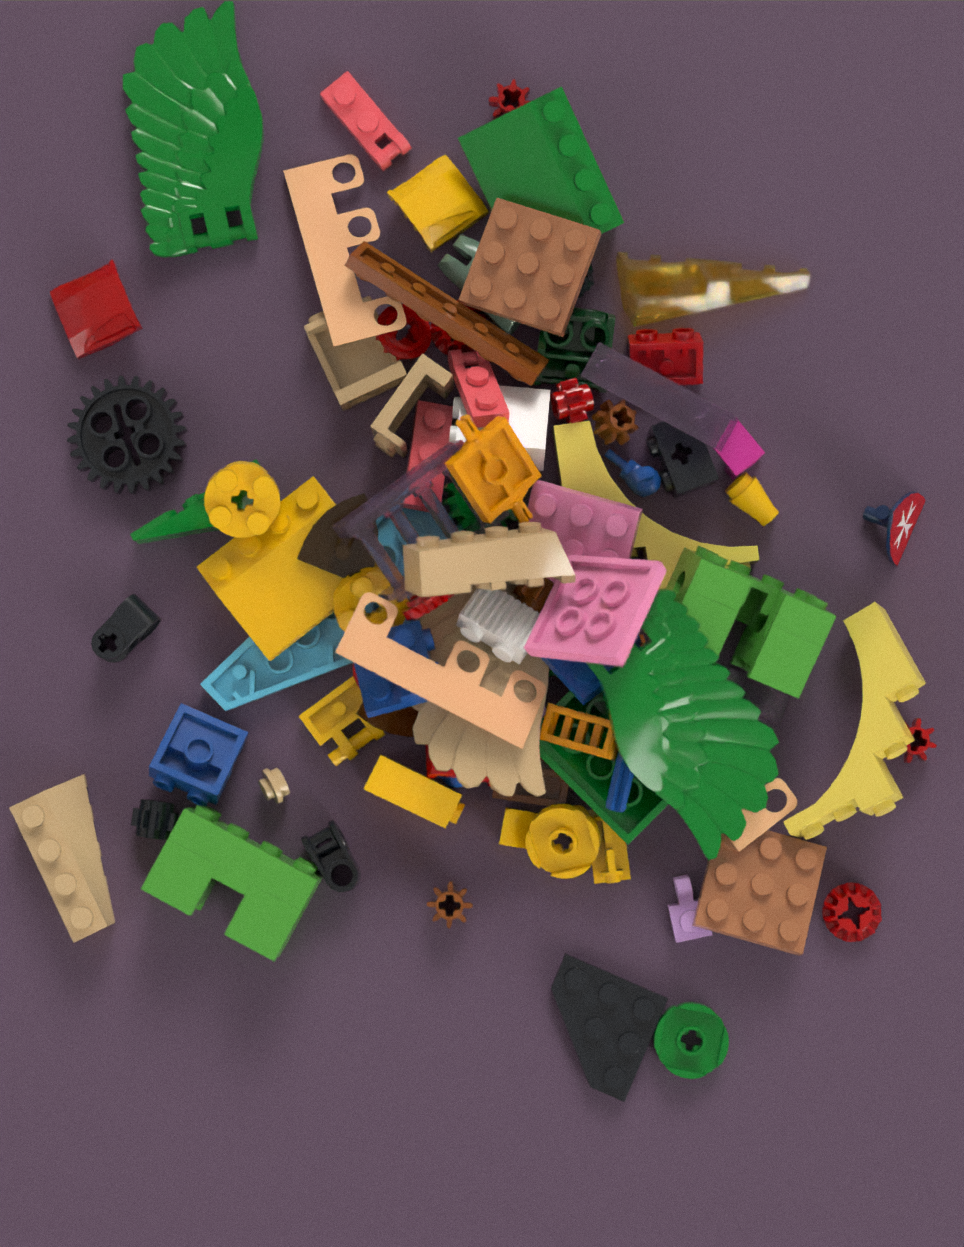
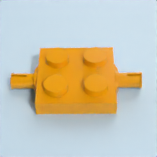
[444,414,542,523]

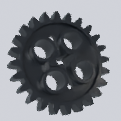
[67,375,188,495]

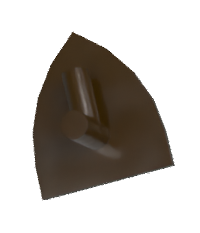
[297,493,378,578]

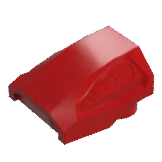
[50,259,143,360]

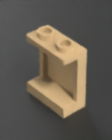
[304,296,407,411]
[370,353,454,458]

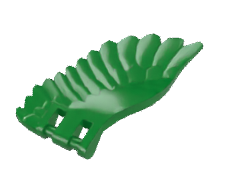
[123,1,264,258]
[585,588,779,860]

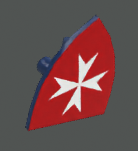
[863,491,926,566]

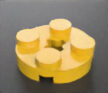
[204,461,280,538]
[332,567,408,632]
[525,804,601,879]

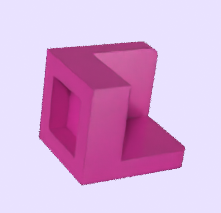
[709,419,765,481]

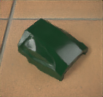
[534,307,616,393]

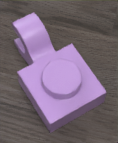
[667,874,712,943]

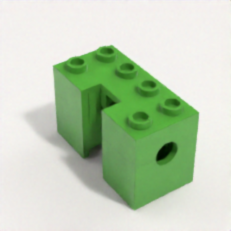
[666,546,836,698]
[141,805,323,961]

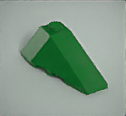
[130,459,281,544]

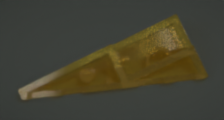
[616,252,811,327]

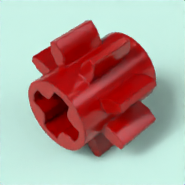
[489,79,530,120]
[550,378,594,424]
[903,718,937,763]

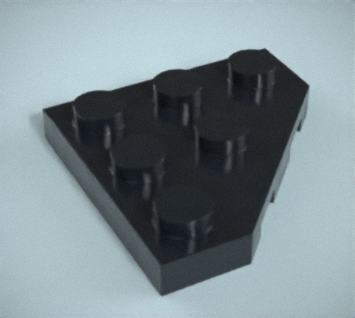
[551,953,668,1102]

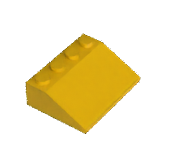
[197,476,387,661]

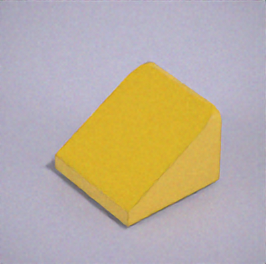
[499,807,538,849]

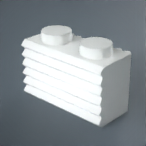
[456,589,540,665]

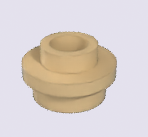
[258,768,290,804]

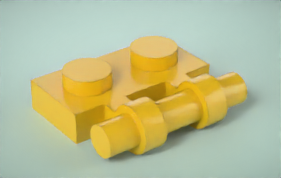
[299,676,386,766]

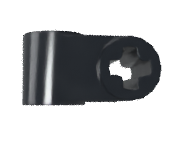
[91,594,161,663]
[301,819,361,892]

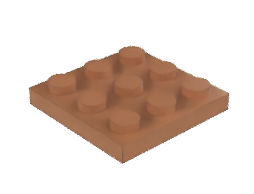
[458,198,601,337]
[692,830,827,956]

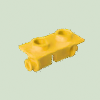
[587,809,631,884]

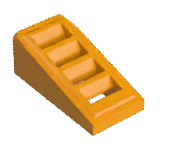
[540,703,618,761]

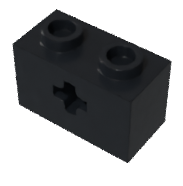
[645,410,719,499]

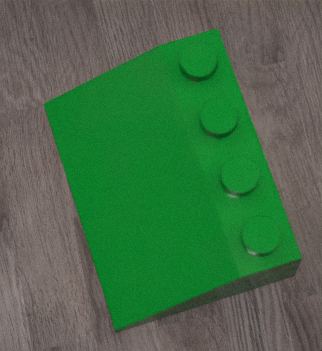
[457,86,624,234]
[539,690,668,845]

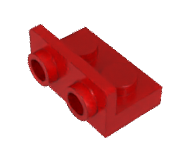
[627,328,703,387]

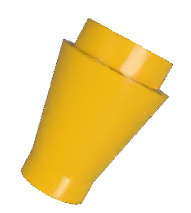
[725,472,779,526]

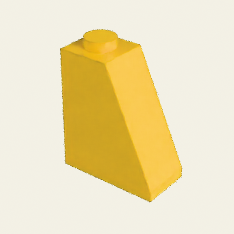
[364,755,465,828]

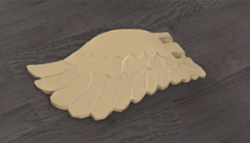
[409,581,549,797]

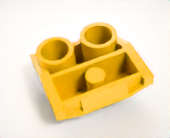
[387,154,489,252]

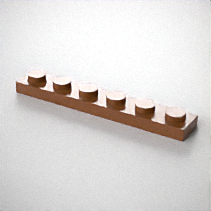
[345,241,549,386]

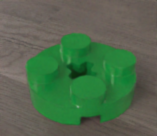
[653,1002,729,1079]

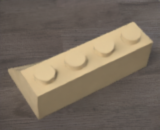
[403,522,576,597]
[10,774,115,943]

